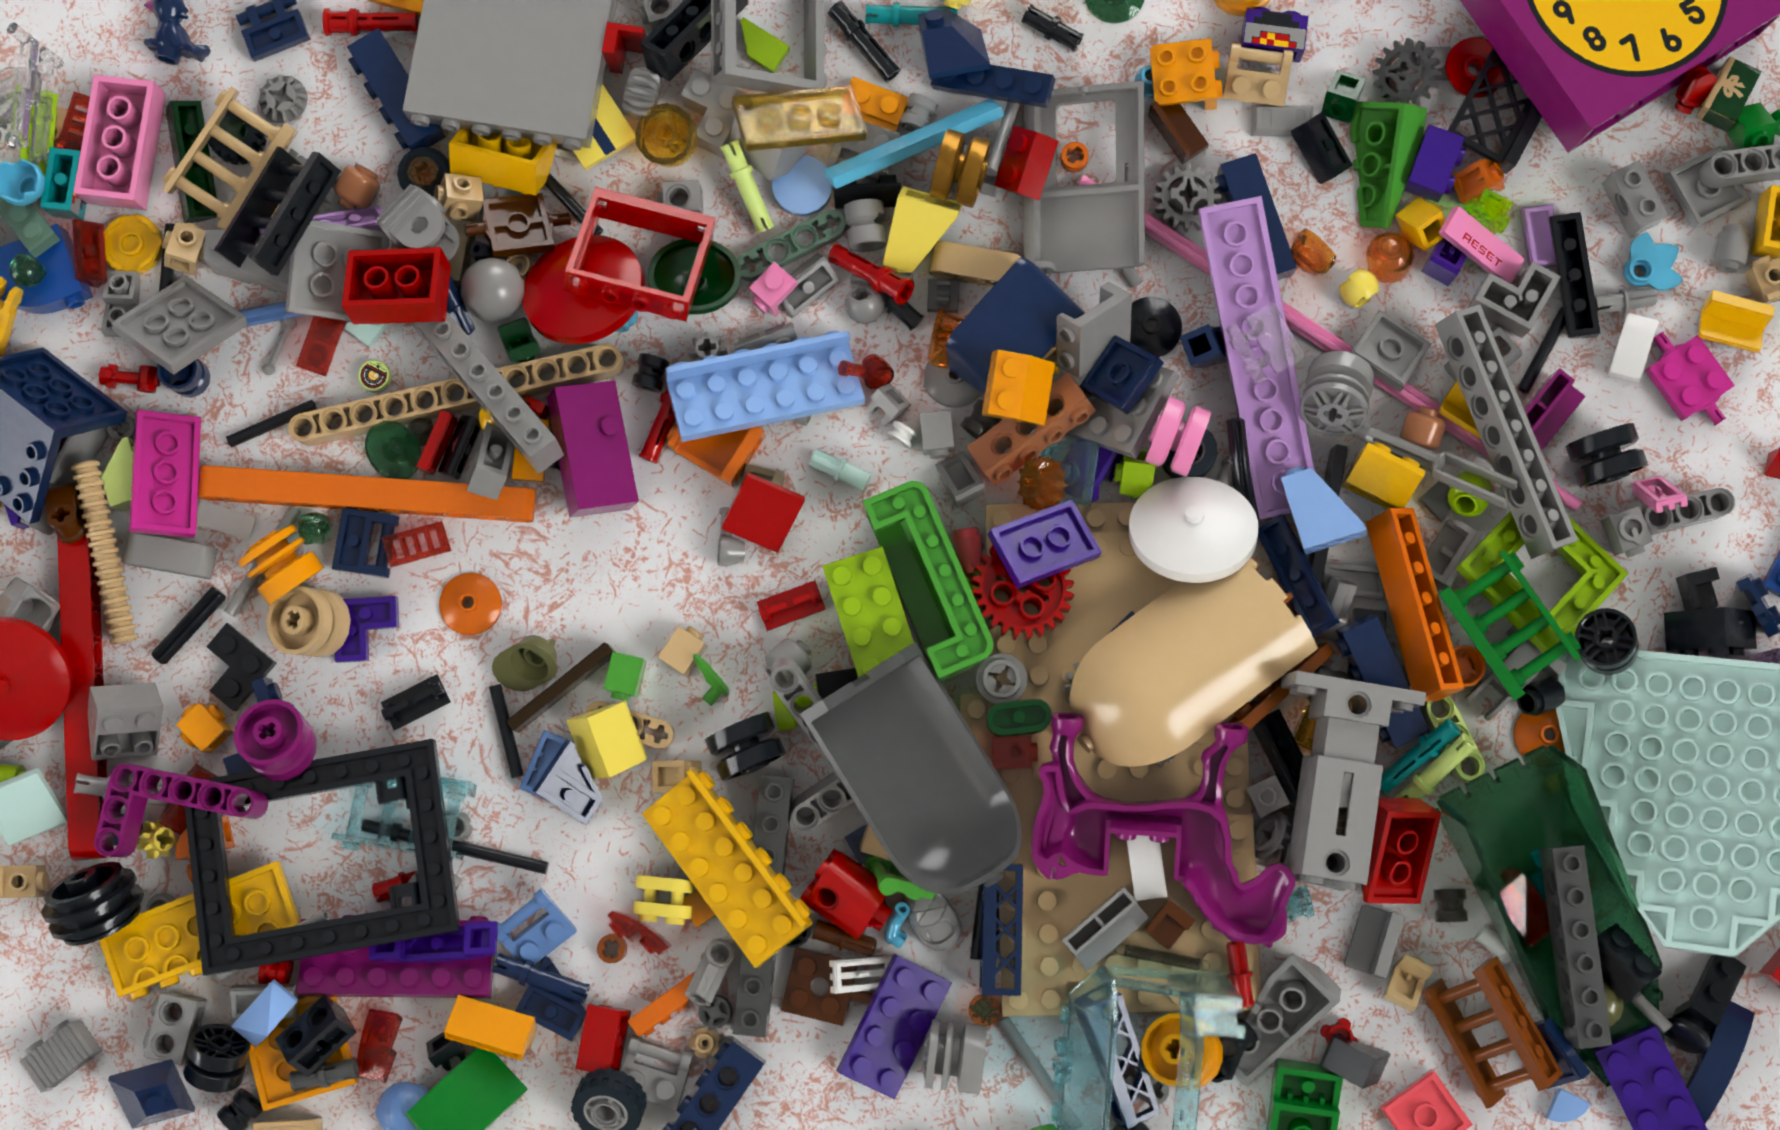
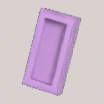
[1520,204,1556,268]

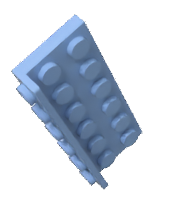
[665,331,865,442]

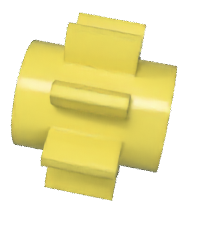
[136,819,177,859]

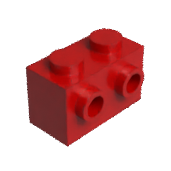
[994,125,1059,201]

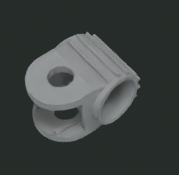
[376,184,459,261]

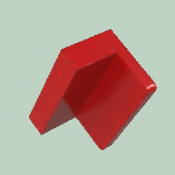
[602,22,647,74]

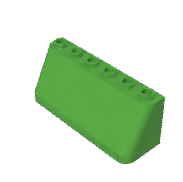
[863,481,993,683]

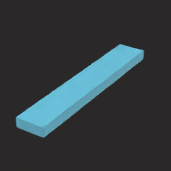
[823,98,1004,188]

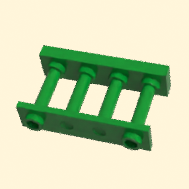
[1438,549,1582,701]

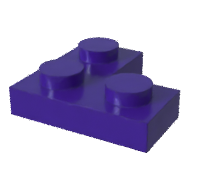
[335,596,399,663]

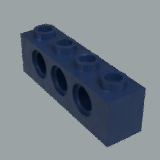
[663,1039,766,1130]

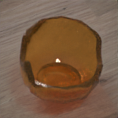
[1291,228,1336,275]
[1366,232,1414,283]

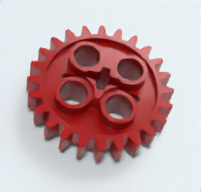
[970,545,1074,641]

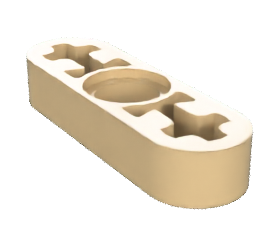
[585,701,675,749]

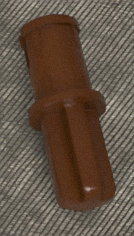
[812,919,877,956]

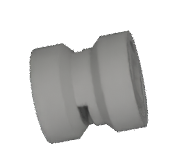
[899,93,938,132]

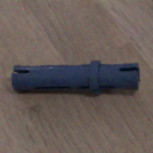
[492,953,590,1004]

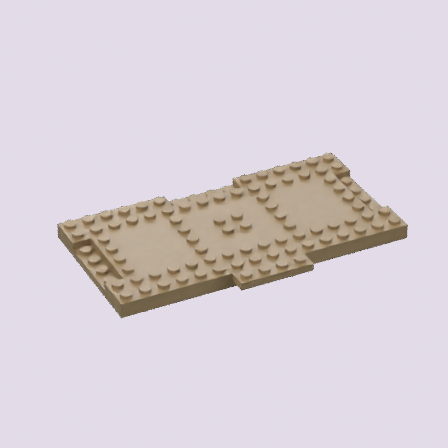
[960,502,1262,1017]

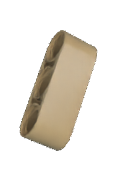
[929,241,1022,287]

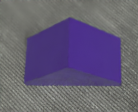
[1421,238,1467,286]

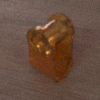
[927,308,966,368]

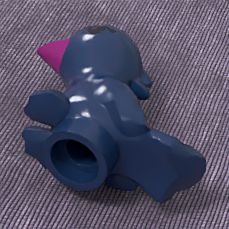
[143,0,211,65]

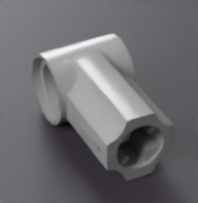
[1317,576,1357,642]
[684,938,735,1007]

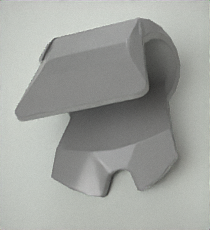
[0,577,60,632]

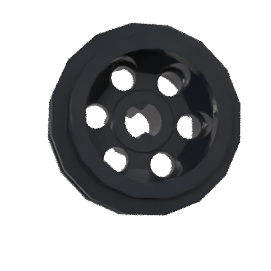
[41,862,144,946]

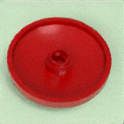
[522,235,645,344]
[0,617,73,741]

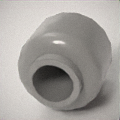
[765,639,812,681]

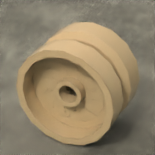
[266,586,351,658]

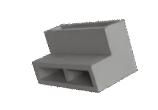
[1060,887,1149,971]

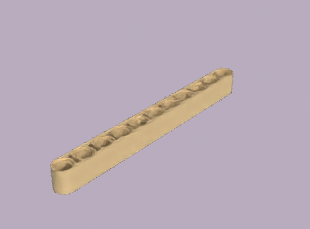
[288,344,624,446]

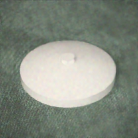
[1129,477,1258,583]

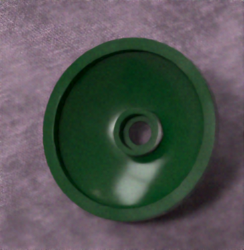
[648,239,741,315]

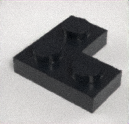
[207,623,277,711]

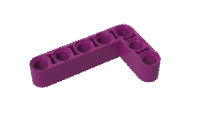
[94,764,268,858]

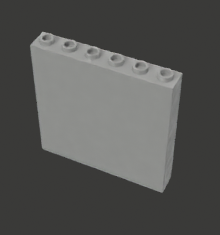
[402,0,617,151]

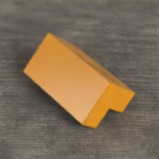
[444,995,537,1061]

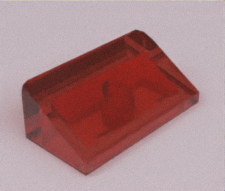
[72,219,107,288]

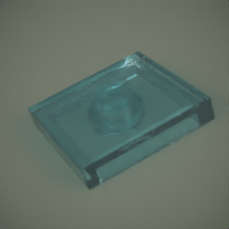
[1034,441,1100,506]

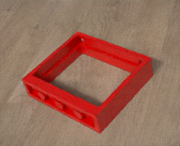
[564,186,716,322]

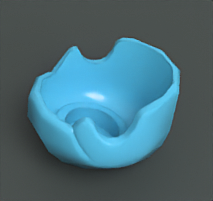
[0,158,45,206]

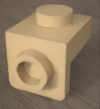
[1382,954,1434,1012]

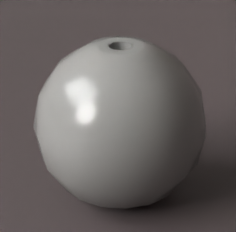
[460,257,524,322]

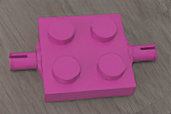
[1644,331,1735,426]

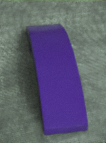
[369,921,498,963]

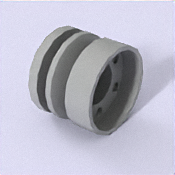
[1300,351,1374,436]
[922,1019,987,1094]

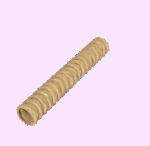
[71,460,139,645]

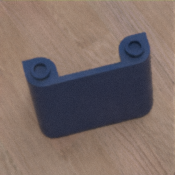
[946,257,1085,394]

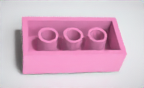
[73,75,166,210]

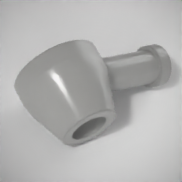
[717,507,745,566]

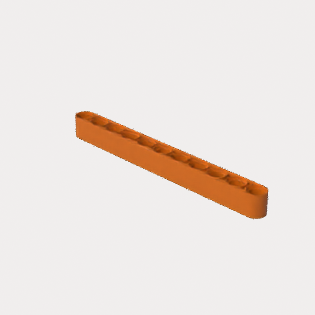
[198,465,536,523]

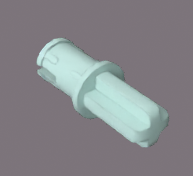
[809,449,872,491]

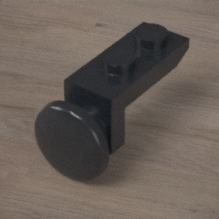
[1662,955,1747,1054]

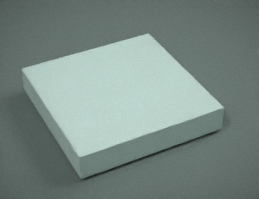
[0,768,67,846]

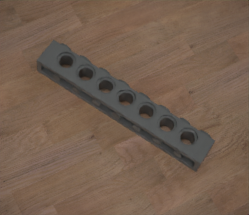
[733,775,795,1037]

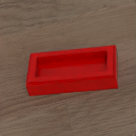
[416,410,458,476]

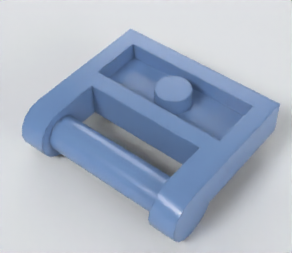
[497,888,577,965]

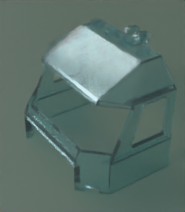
[1051,965,1246,1130]

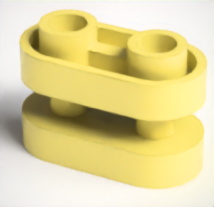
[632,875,695,925]

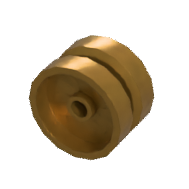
[930,129,991,208]

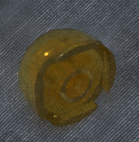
[635,103,699,168]

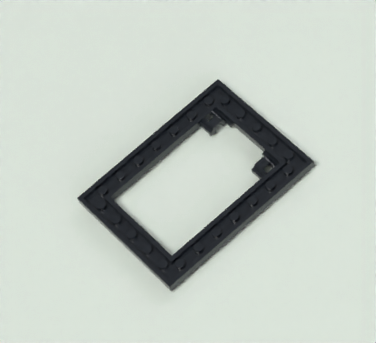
[184,739,461,976]

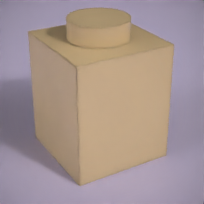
[657,626,708,677]

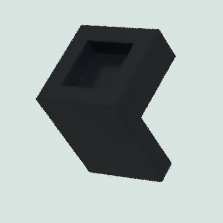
[1676,567,1720,611]

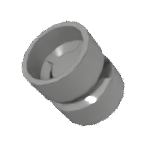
[844,199,888,252]

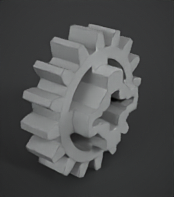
[1153,163,1222,232]

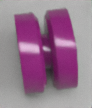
[233,699,317,781]

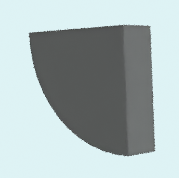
[1419,481,1451,522]

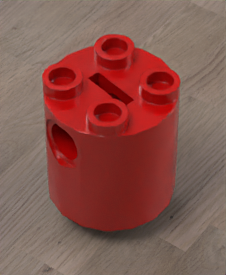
[800,848,893,940]

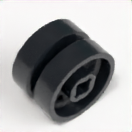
[1575,608,1639,675]
[183,1024,251,1093]

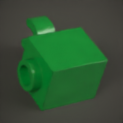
[1727,102,1780,149]

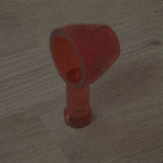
[838,354,894,390]

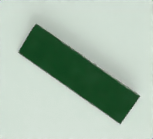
[166,101,217,223]

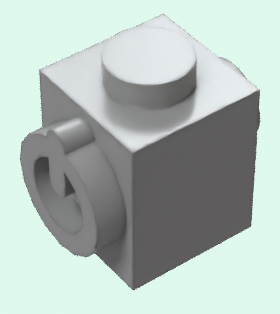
[1601,506,1653,558]

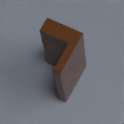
[1148,101,1209,165]

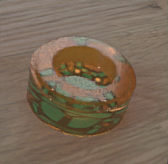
[968,994,1001,1026]

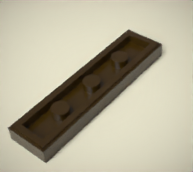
[507,642,616,733]

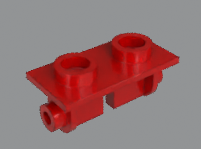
[757,580,826,631]

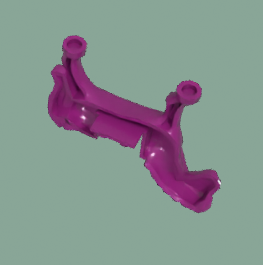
[1032,712,1295,948]

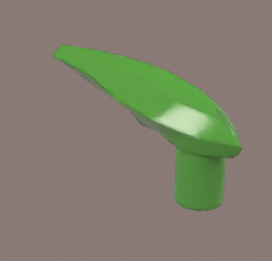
[693,654,729,706]

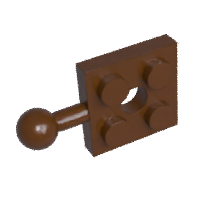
[781,947,876,1026]

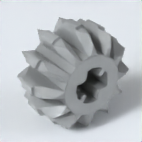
[622,66,662,121]

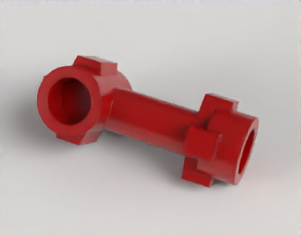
[99,364,160,393]

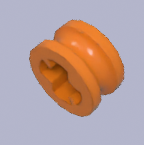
[1061,141,1089,173]

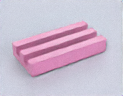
[1631,475,1688,513]

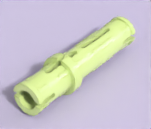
[720,139,774,233]
[1394,733,1477,799]

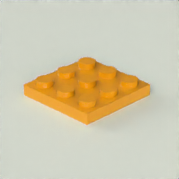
[249,997,359,1112]

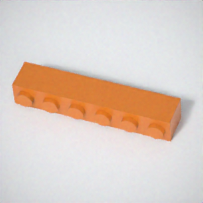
[1366,508,1465,702]

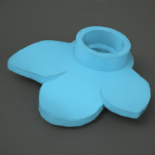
[1623,232,1683,291]

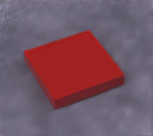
[721,472,805,553]

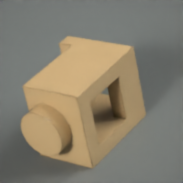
[1744,255,1780,304]
[0,865,49,898]

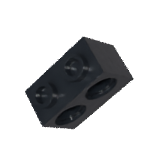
[275,995,357,1077]

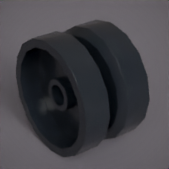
[1565,423,1649,488]
[705,712,787,781]

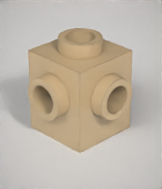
[434,173,484,221]
[162,221,206,276]

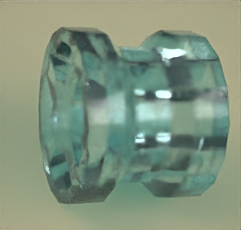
[1286,885,1314,923]

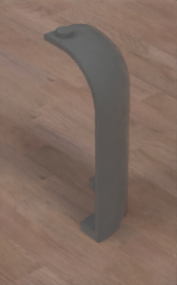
[800,642,1022,895]

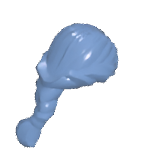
[375,1082,428,1130]

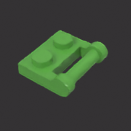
[864,854,935,900]

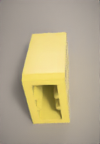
[882,186,963,273]

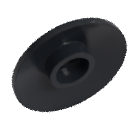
[1130,297,1182,357]

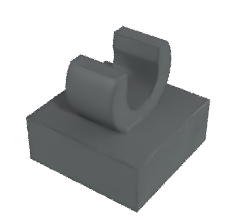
[927,279,959,313]

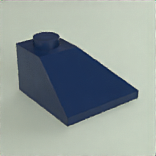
[918,9,991,79]
[108,1059,195,1129]

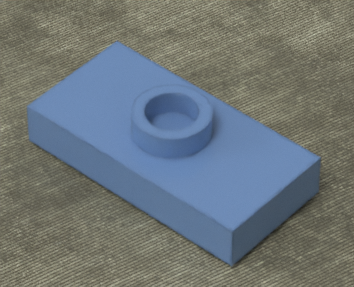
[519,730,574,800]

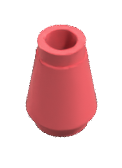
[951,527,982,573]

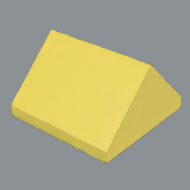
[566,700,647,779]

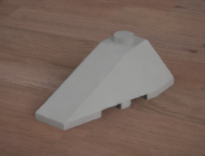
[1228,953,1341,1086]

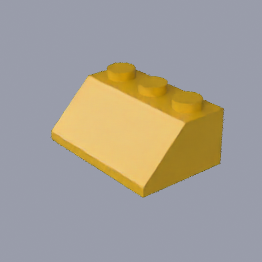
[449,128,558,196]

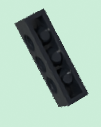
[641,0,748,81]

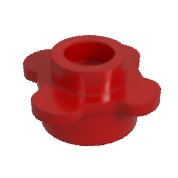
[1320,1018,1358,1044]

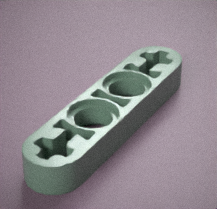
[737,209,847,282]

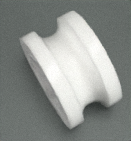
[886,420,918,448]

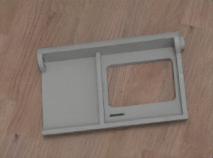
[1023,81,1145,274]

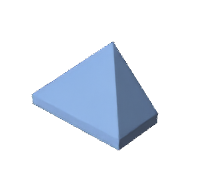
[231,979,298,1047]

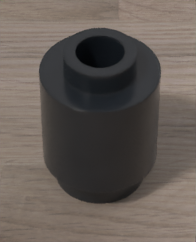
[1517,677,1565,716]

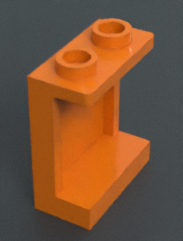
[667,423,766,488]

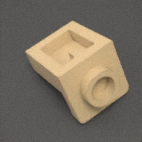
[652,760,702,793]

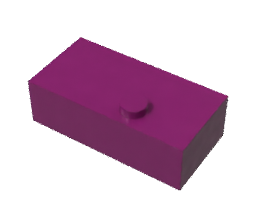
[546,380,639,518]

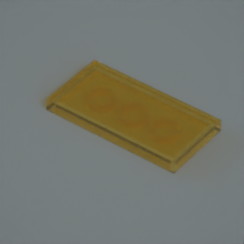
[732,85,867,151]

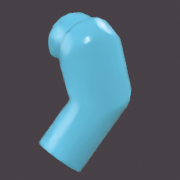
[884,902,910,948]

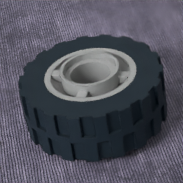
[571,1068,647,1130]

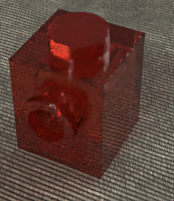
[991,735,1038,770]

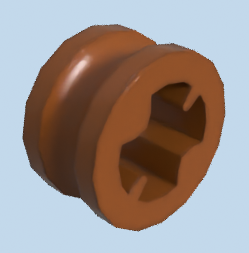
[597,934,627,963]

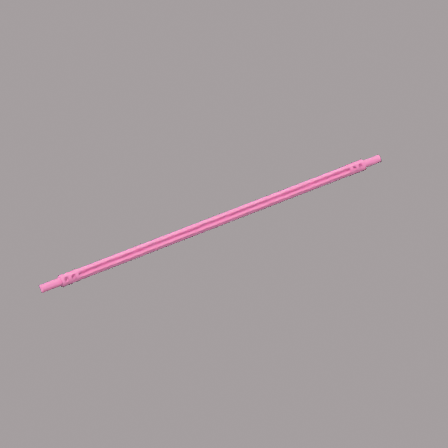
[1078,175,1582,511]

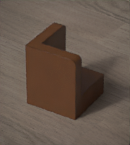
[1143,899,1196,949]

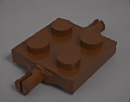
[464,193,571,258]

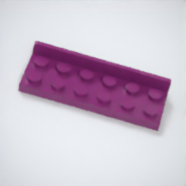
[296,915,495,998]

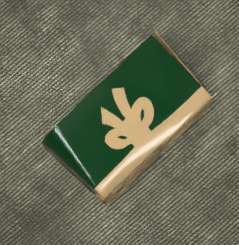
[1696,56,1762,133]

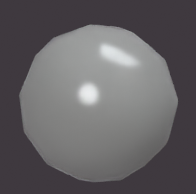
[845,285,884,324]

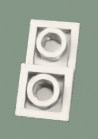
[1608,313,1659,383]
[1126,835,1167,901]

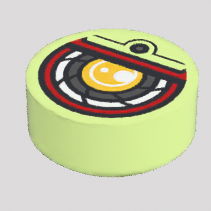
[358,360,392,392]

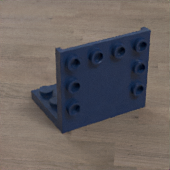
[0,347,128,524]

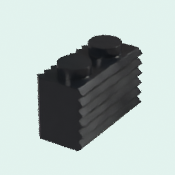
[1597,923,1662,1004]

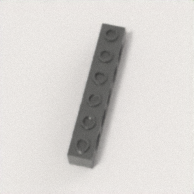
[1539,844,1612,1049]

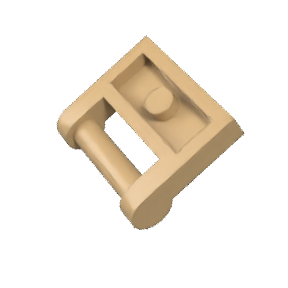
[1223,43,1293,107]

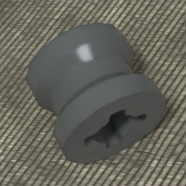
[698,995,733,1029]

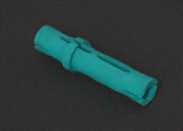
[865,2,957,27]
[1380,718,1461,794]

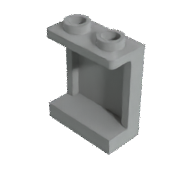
[1056,282,1132,378]

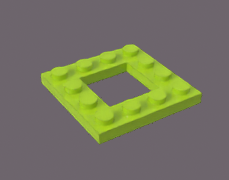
[1455,510,1629,653]

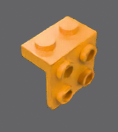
[1150,38,1223,110]

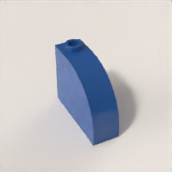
[0,224,94,314]

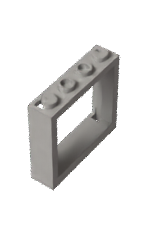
[711,0,827,100]

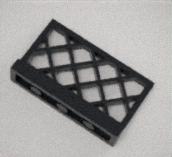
[1447,47,1542,174]

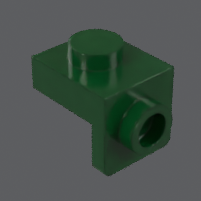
[497,317,541,363]

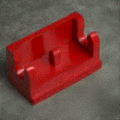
[575,1004,631,1072]

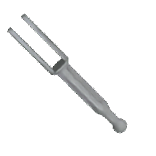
[1351,426,1518,509]

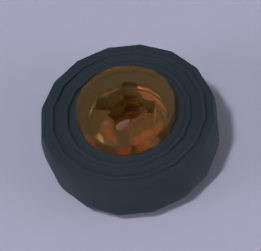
[397,147,450,197]

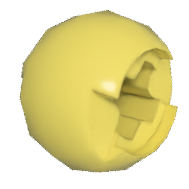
[1339,269,1379,308]

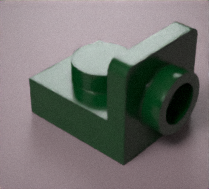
[1321,69,1367,123]

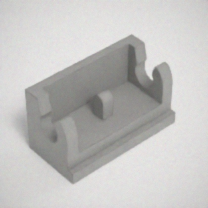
[1427,518,1484,590]

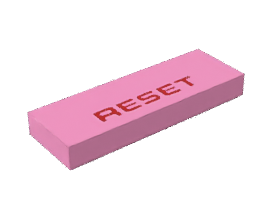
[1438,206,1525,284]

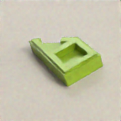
[741,17,790,73]

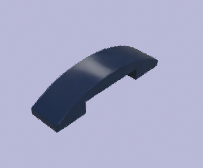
[1686,1001,1755,1123]

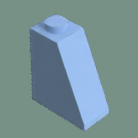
[1281,466,1367,555]

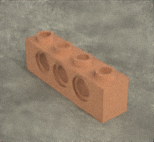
[966,372,1097,486]

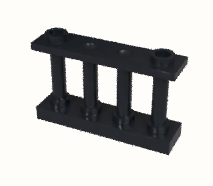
[214,146,341,276]

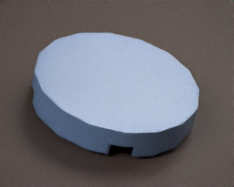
[772,155,833,217]

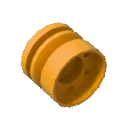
[237,524,325,605]

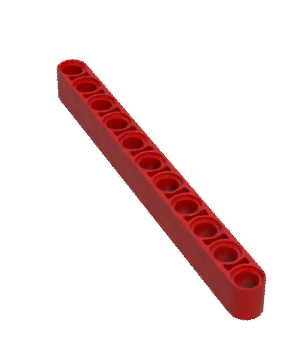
[57,519,107,861]

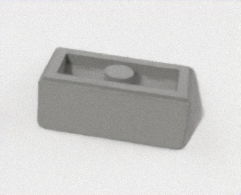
[780,253,841,318]

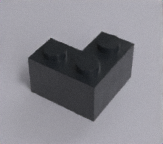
[1664,607,1757,657]

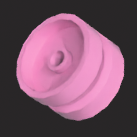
[1144,396,1212,477]

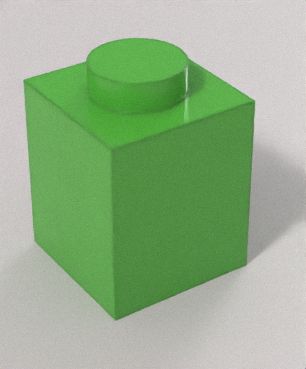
[604,652,647,702]

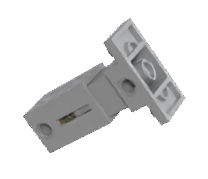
[1280,671,1426,890]

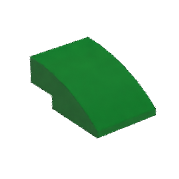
[405,1048,528,1130]
[1267,1058,1343,1130]

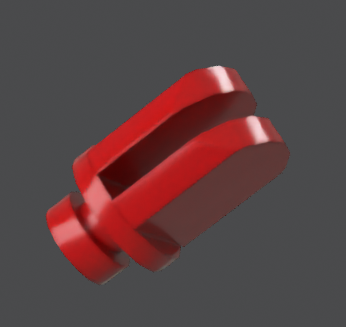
[1674,64,1717,114]

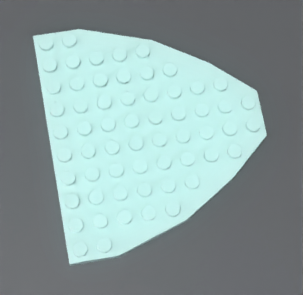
[1556,650,1780,958]

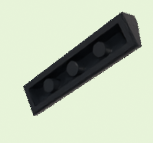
[1549,212,1600,338]

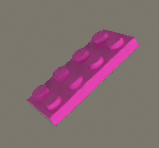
[129,410,201,538]

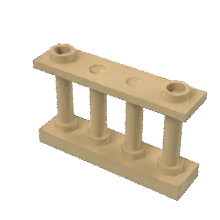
[162,86,298,230]

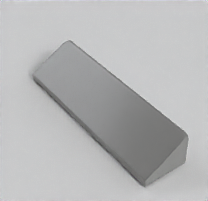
[20,427,109,535]

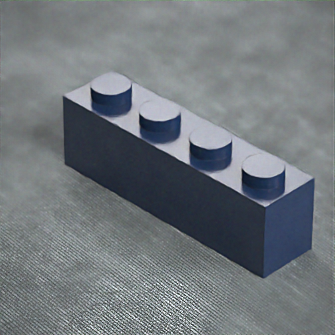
[347,28,446,150]
[1215,153,1297,280]
[1335,613,1430,748]

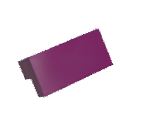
[1524,368,1586,452]

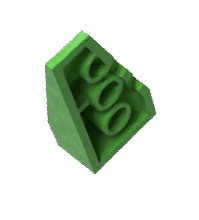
[1350,101,1427,229]

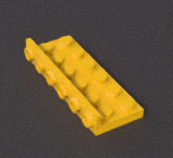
[641,769,813,968]
[99,861,300,1000]

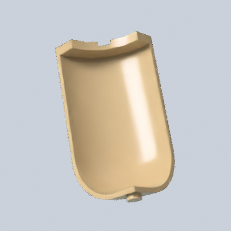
[1069,558,1318,767]

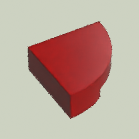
[522,395,549,420]

